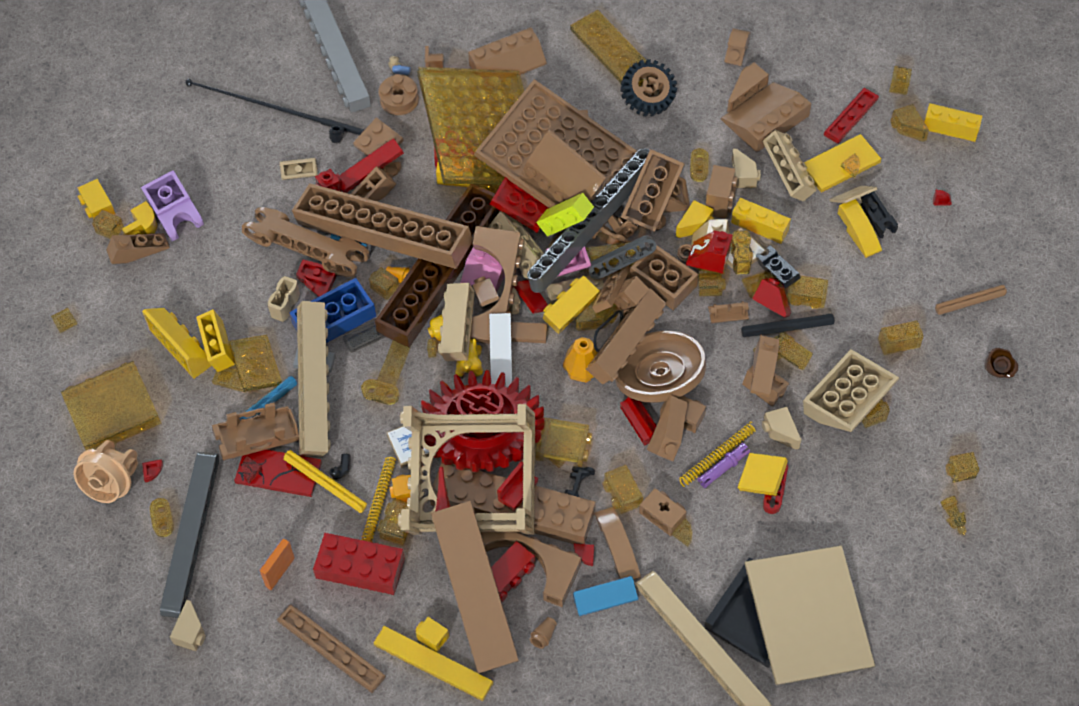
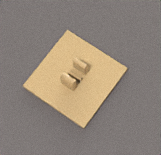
[829,186,877,204]

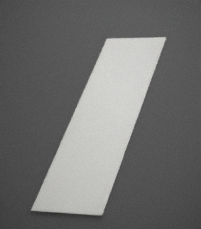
[489,313,512,387]

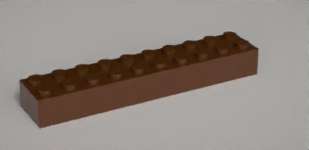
[375,183,500,348]

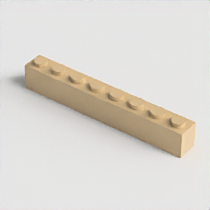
[297,301,330,457]

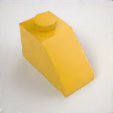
[676,200,714,238]

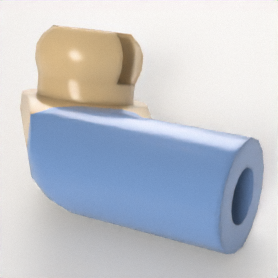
[388,56,411,76]

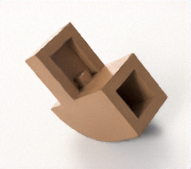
[724,28,751,66]

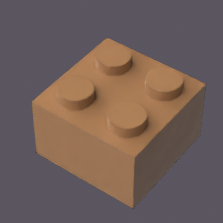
[706,165,738,219]

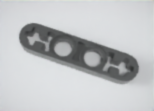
[588,235,656,279]

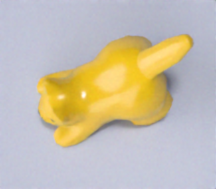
[455,338,483,377]

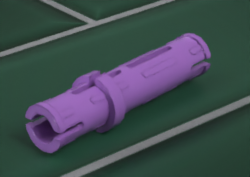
[697,443,750,488]

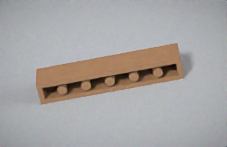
[586,288,667,385]

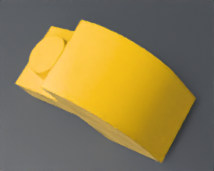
[122,201,158,235]

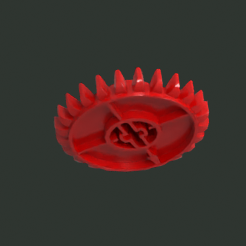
[421,370,545,472]

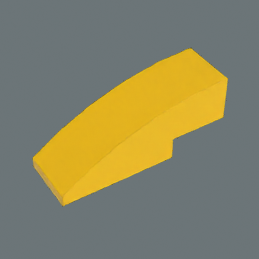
[837,199,882,258]

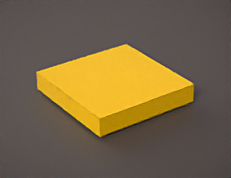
[738,453,788,496]

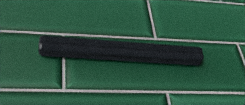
[741,313,835,338]

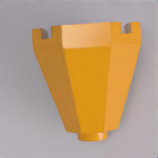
[563,337,598,383]

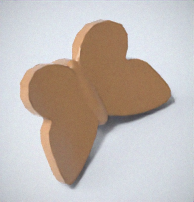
[600,225,632,249]

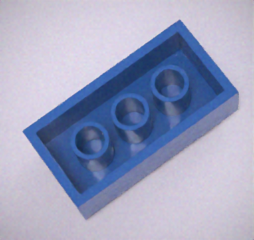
[289,278,377,343]

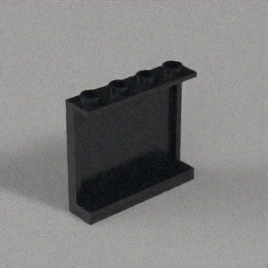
[704,557,771,668]

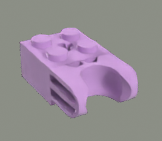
[141,170,204,241]

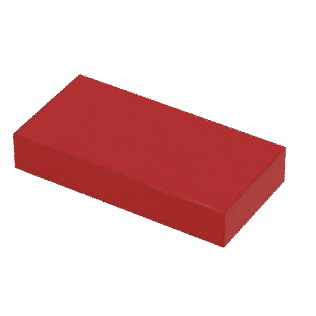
[513,280,548,314]

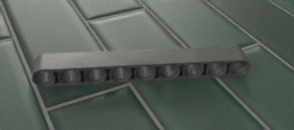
[160,452,219,618]

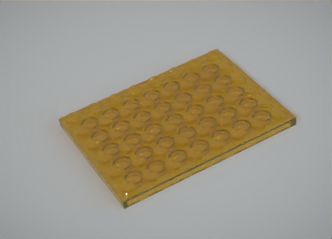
[417,67,524,184]

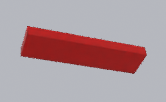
[824,88,879,144]
[339,138,404,193]

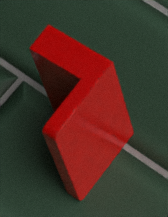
[497,461,538,511]

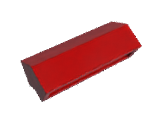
[620,397,656,446]

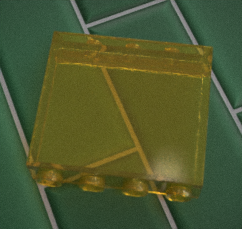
[60,361,162,450]

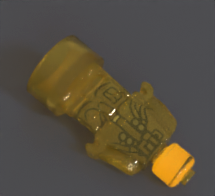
[940,496,967,535]

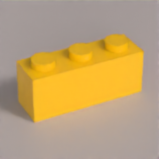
[923,103,982,142]
[731,197,791,244]
[543,275,600,334]
[196,309,235,372]

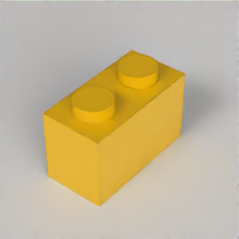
[77,179,115,223]

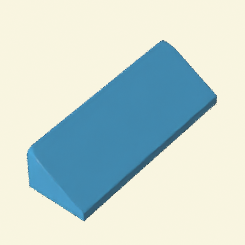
[573,576,638,616]

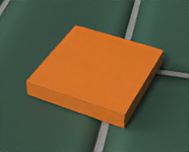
[260,539,295,591]

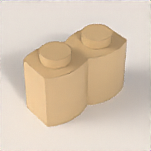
[268,276,300,322]

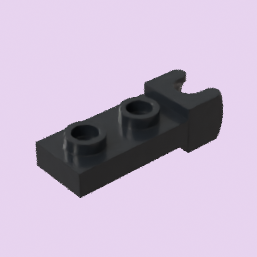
[859,191,898,238]
[756,246,801,288]

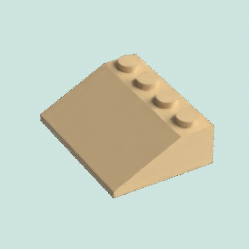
[803,349,899,432]

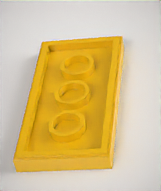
[804,134,881,193]

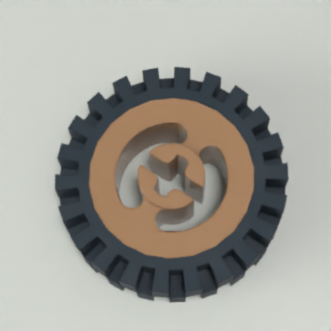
[620,59,677,117]

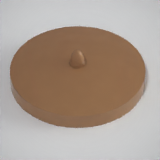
[615,331,706,402]

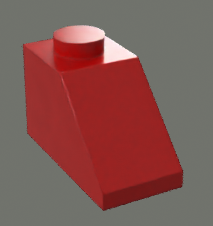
[752,277,791,317]

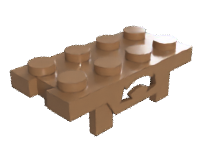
[212,403,299,460]

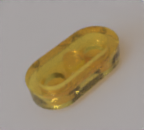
[690,148,709,182]
[361,379,399,405]
[149,498,174,537]

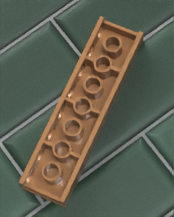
[431,501,519,674]

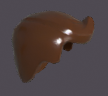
[984,348,1019,378]

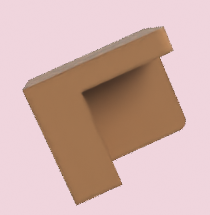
[425,46,444,72]

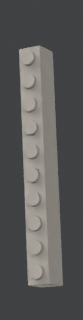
[299,0,371,113]

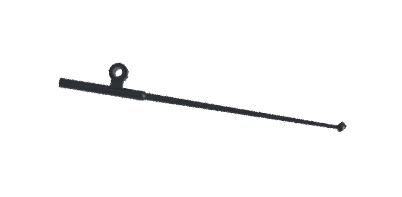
[185,79,365,143]

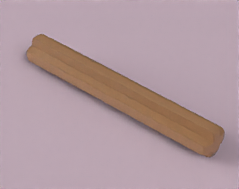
[935,285,1007,315]

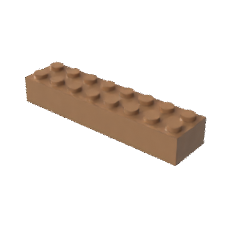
[430,462,595,544]

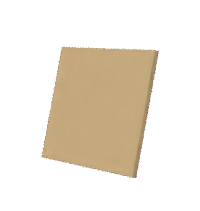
[745,546,875,685]

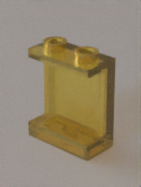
[535,417,593,467]

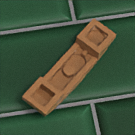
[594,507,641,580]

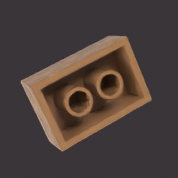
[630,245,698,311]

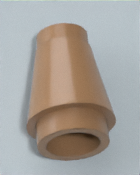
[530,617,557,649]

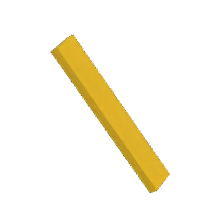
[373,626,493,701]

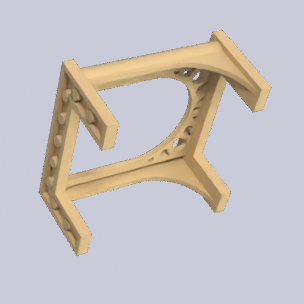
[398,404,535,535]

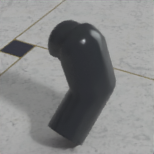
[329,453,351,480]

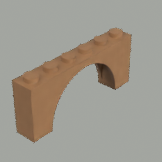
[470,226,524,344]
[481,532,581,607]

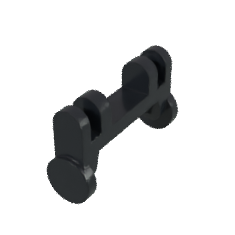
[565,466,596,497]

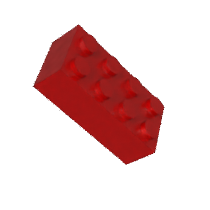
[313,533,405,595]

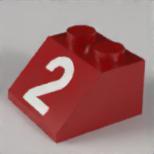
[686,231,733,274]

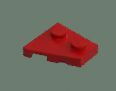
[296,259,337,297]

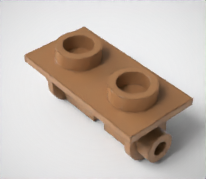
[708,301,749,323]

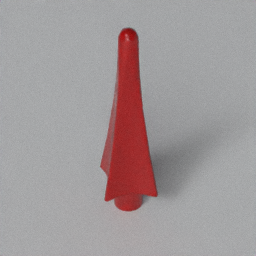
[435,466,450,512]

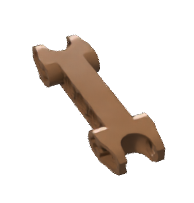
[242,207,369,277]

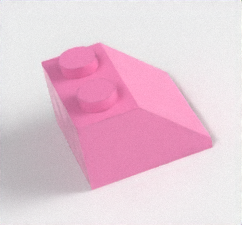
[460,247,505,292]

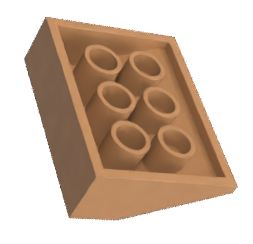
[721,82,811,153]
[523,129,606,203]

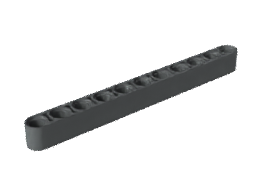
[527,149,650,293]

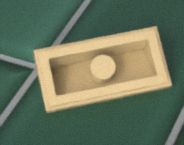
[280,158,318,180]

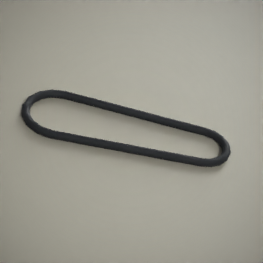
[593,310,623,352]

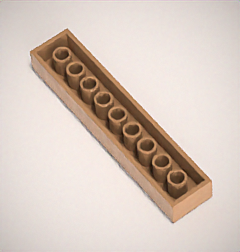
[292,183,473,269]

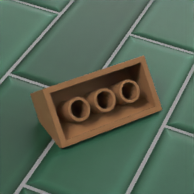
[468,27,547,89]
[621,149,684,232]

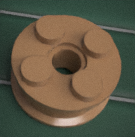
[379,74,419,115]

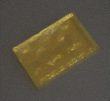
[229,335,282,392]

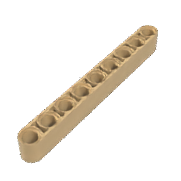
[636,571,771,706]

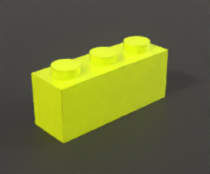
[536,193,594,236]

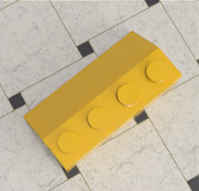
[142,308,212,379]

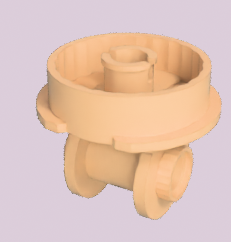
[74,440,138,503]

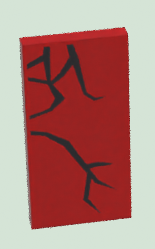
[234,449,322,497]

